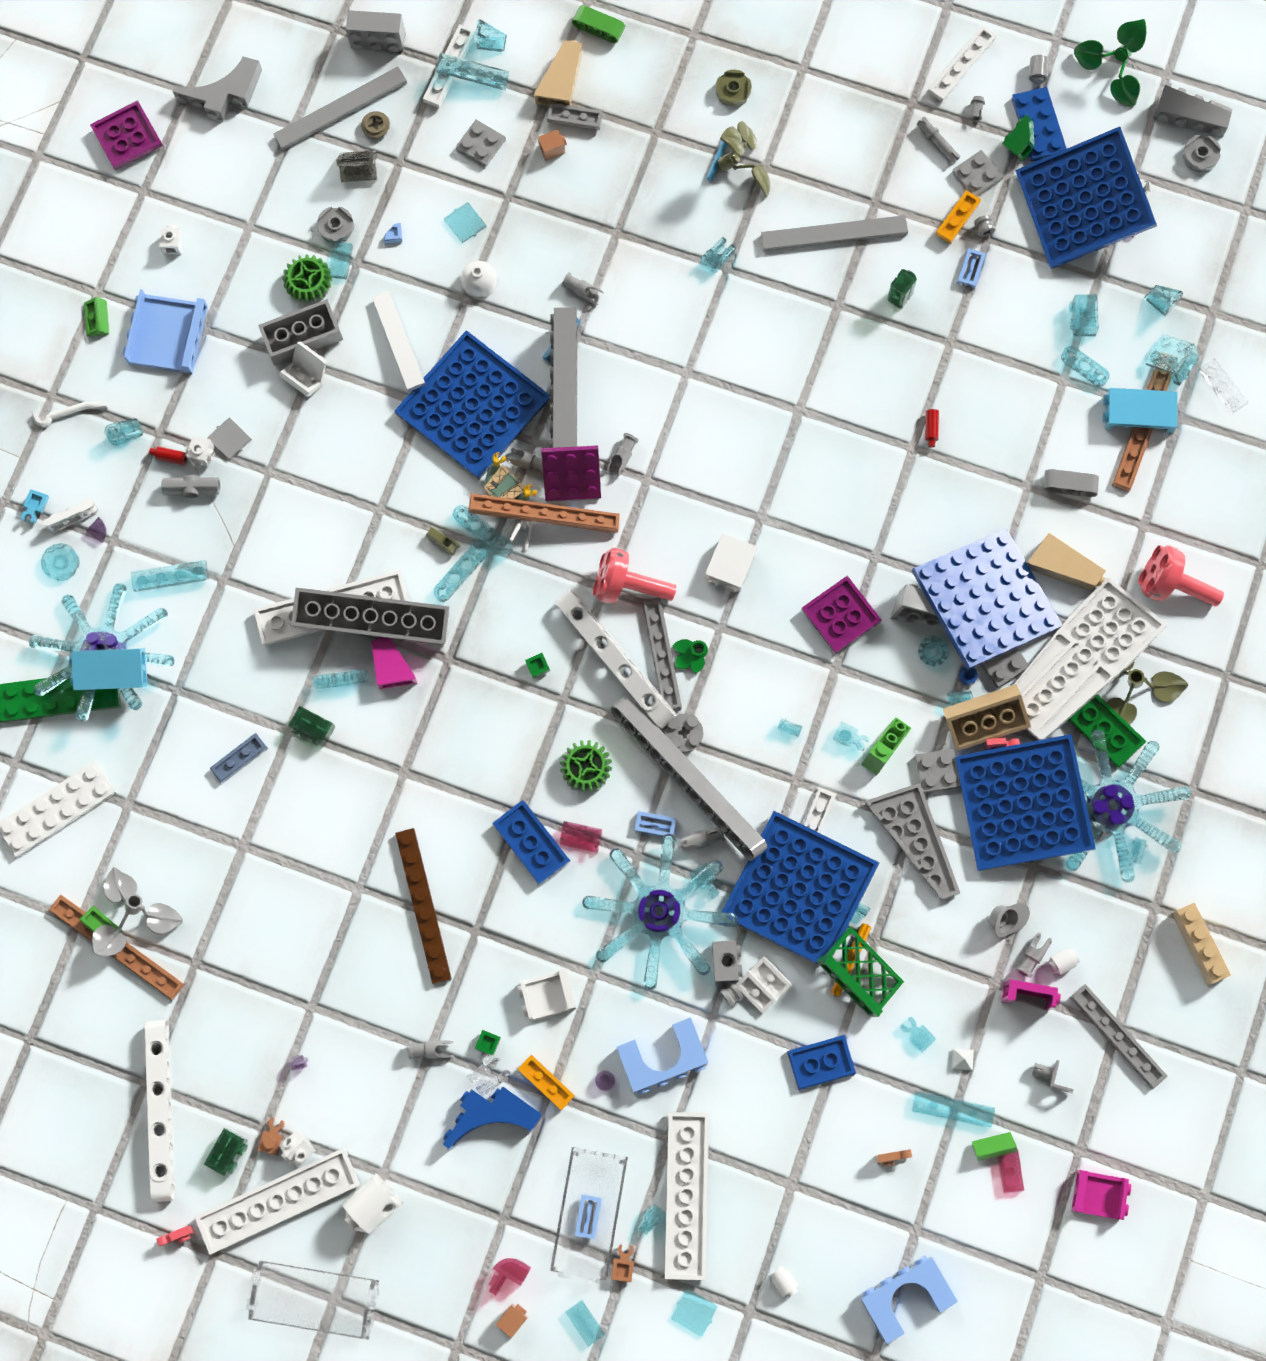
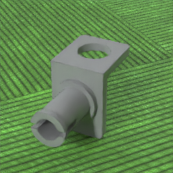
[1032,1060,1074,1094]

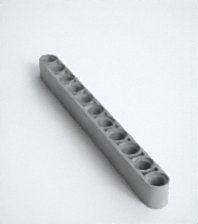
[610,697,767,861]

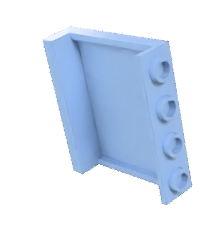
[123,289,208,374]

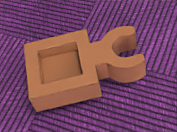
[258,1118,285,1156]
[875,1149,912,1167]
[611,1244,634,1282]

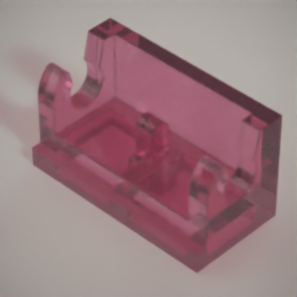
[560,821,603,853]

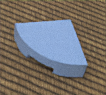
[384,223,403,244]

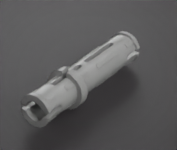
[916,117,961,164]

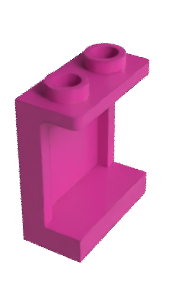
[1001,979,1061,1011]
[1071,1170,1131,1220]

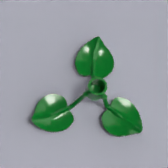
[1074,19,1147,106]

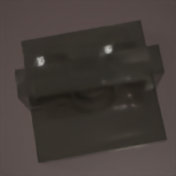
[336,150,378,182]

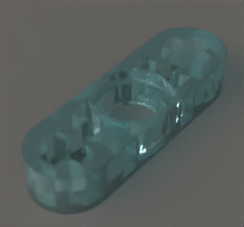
[1061,346,1110,387]
[312,669,369,689]

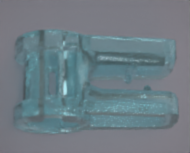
[700,237,736,273]
[104,418,143,446]

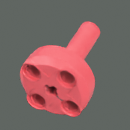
[1138,545,1224,607]
[593,547,676,604]

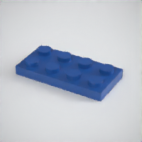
[1011,87,1067,162]
[492,800,571,885]

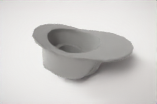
[986,903,1030,938]

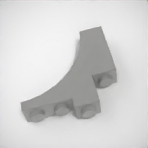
[172,56,262,121]

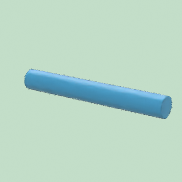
[706,141,727,181]

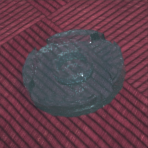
[41,543,80,581]

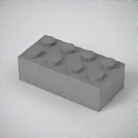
[258,299,343,365]

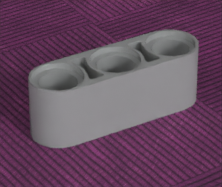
[1043,469,1099,497]

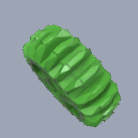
[282,254,332,303]
[560,740,612,792]

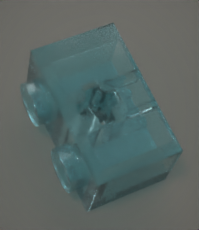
[1069,294,1099,336]

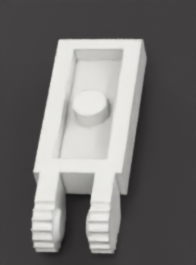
[44,498,98,534]

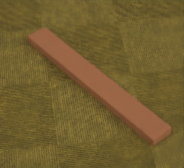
[1112,352,1179,492]
[468,493,620,533]
[49,894,185,1000]

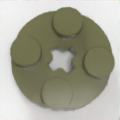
[716,69,752,106]

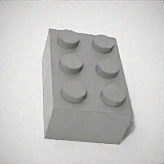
[346,10,406,52]

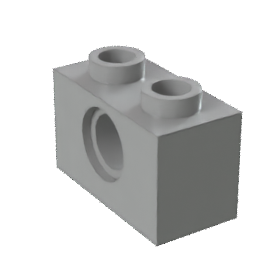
[712,940,742,983]

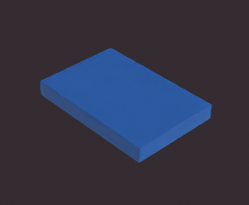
[787,1035,856,1090]

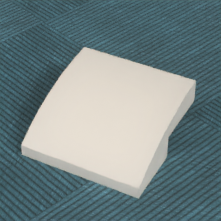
[735,956,793,1014]

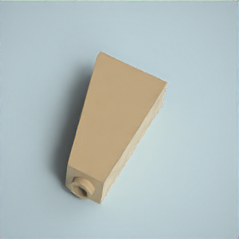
[534,40,583,106]
[1026,533,1106,591]

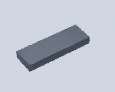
[210,733,268,784]

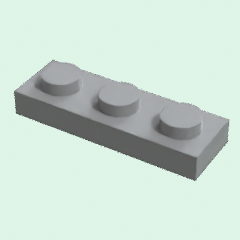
[547,103,603,130]

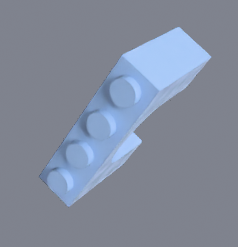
[616,1017,708,1095]
[860,1255,958,1344]

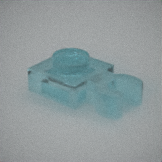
[833,721,870,751]
[901,1017,936,1053]

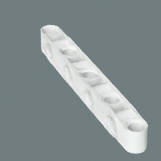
[555,589,677,729]
[145,1020,175,1202]

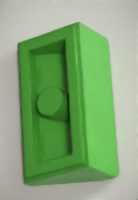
[84,297,109,337]

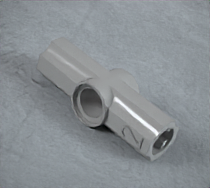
[161,475,221,498]

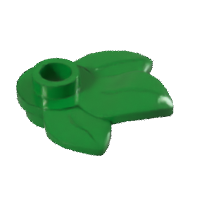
[672,639,708,674]

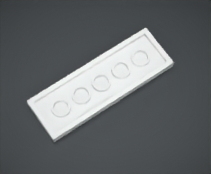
[0,761,117,858]

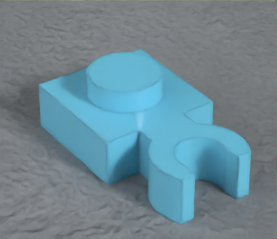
[21,489,49,525]

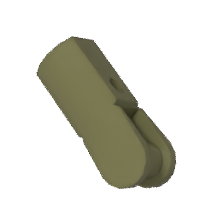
[426,526,460,555]

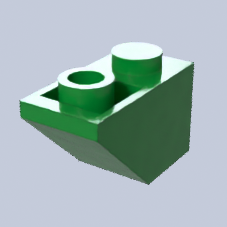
[1002,115,1034,161]

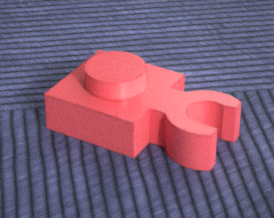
[985,738,1020,751]
[156,1225,195,1246]

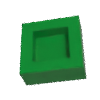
[525,653,550,678]
[475,1030,501,1056]

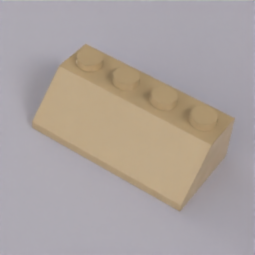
[943,684,1031,751]

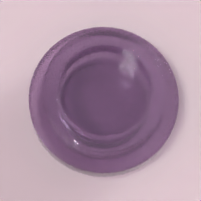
[288,1055,308,1071]
[595,1070,615,1091]

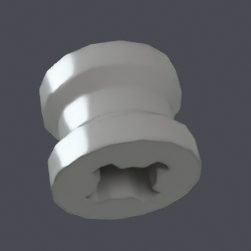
[974,215,996,237]
[720,982,744,1008]

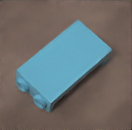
[1103,388,1178,433]
[69,648,147,690]

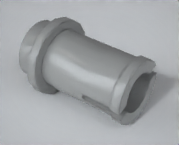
[970,96,985,121]

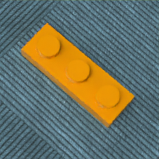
[935,190,981,244]
[518,1054,575,1111]

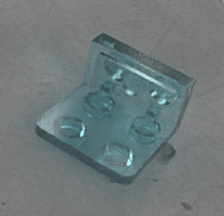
[1145,334,1199,386]

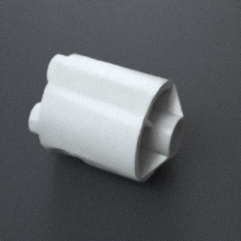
[342,1173,403,1234]

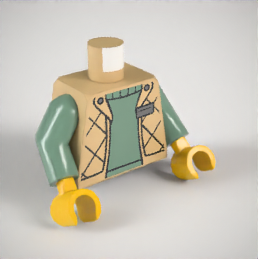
[484,452,537,501]

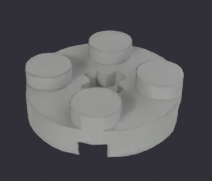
[1182,135,1221,173]
[317,207,355,244]
[665,714,703,753]

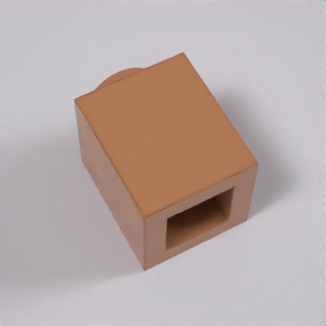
[538,129,567,161]
[496,1304,528,1338]

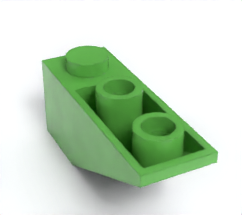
[861,717,911,776]

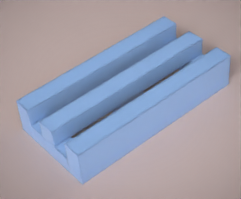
[957,248,986,289]
[634,811,676,839]
[574,1194,602,1239]

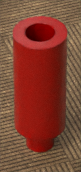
[925,409,939,448]
[149,446,188,466]

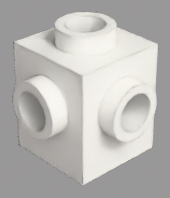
[186,436,214,467]
[279,1129,316,1167]

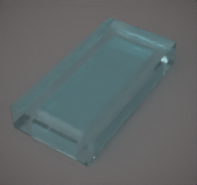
[329,241,353,279]
[565,1300,605,1347]

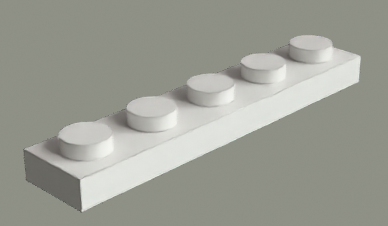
[423,24,476,108]
[928,25,997,102]

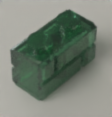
[887,269,917,309]
[288,706,336,747]
[204,1128,248,1176]

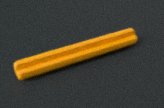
[830,923,871,997]

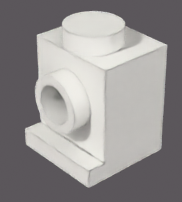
[159,225,182,255]

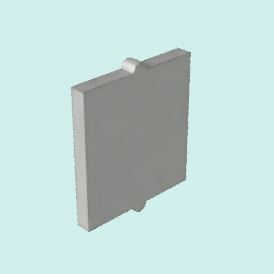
[207,417,252,460]

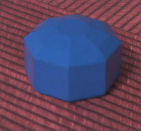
[958,667,978,686]

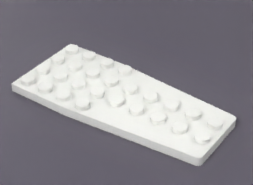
[1014,577,1167,740]

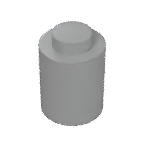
[1029,55,1048,85]

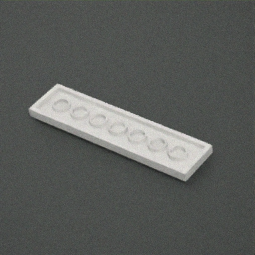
[254,569,409,646]
[665,1112,709,1280]
[195,1148,360,1255]

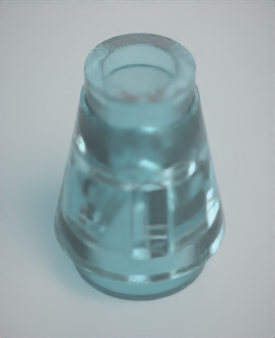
[637,1203,666,1235]

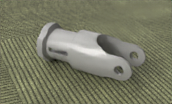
[561,272,604,305]
[607,433,639,476]
[506,448,543,475]
[680,827,725,851]
[1016,933,1052,978]
[408,1040,454,1059]

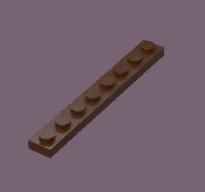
[395,828,452,984]

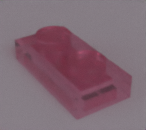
[998,1149,1024,1193]

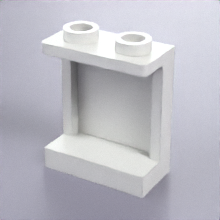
[705,533,757,593]
[517,968,577,1021]

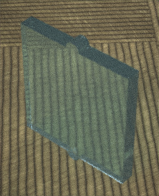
[444,202,487,243]
[671,1288,718,1337]

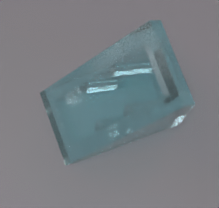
[475,19,507,52]
[1144,285,1183,316]

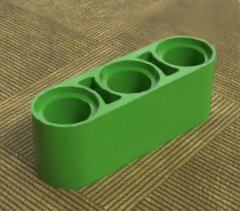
[572,5,626,43]

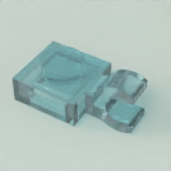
[690,863,719,899]

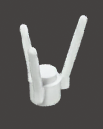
[494,519,534,551]

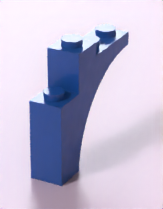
[443,1087,543,1149]

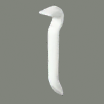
[32,402,108,427]

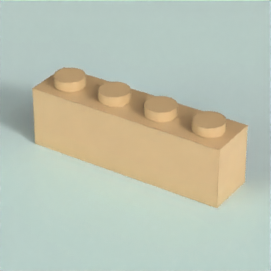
[1171,902,1231,986]

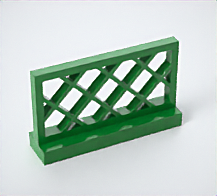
[817,927,904,1017]

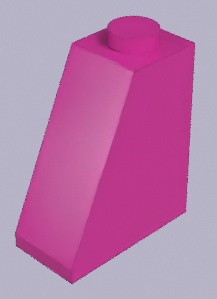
[371,637,417,689]

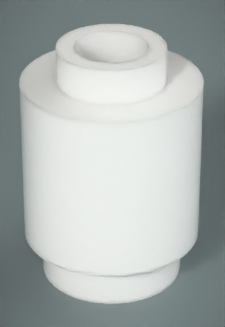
[1048,948,1080,975]
[769,1266,799,1298]

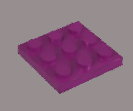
[90,100,163,170]
[541,445,601,501]
[801,575,882,654]

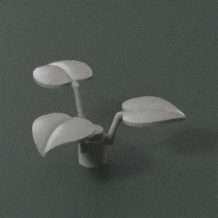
[92,867,183,957]

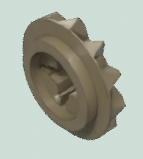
[361,111,390,139]

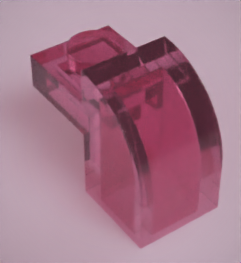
[488,1258,532,1295]

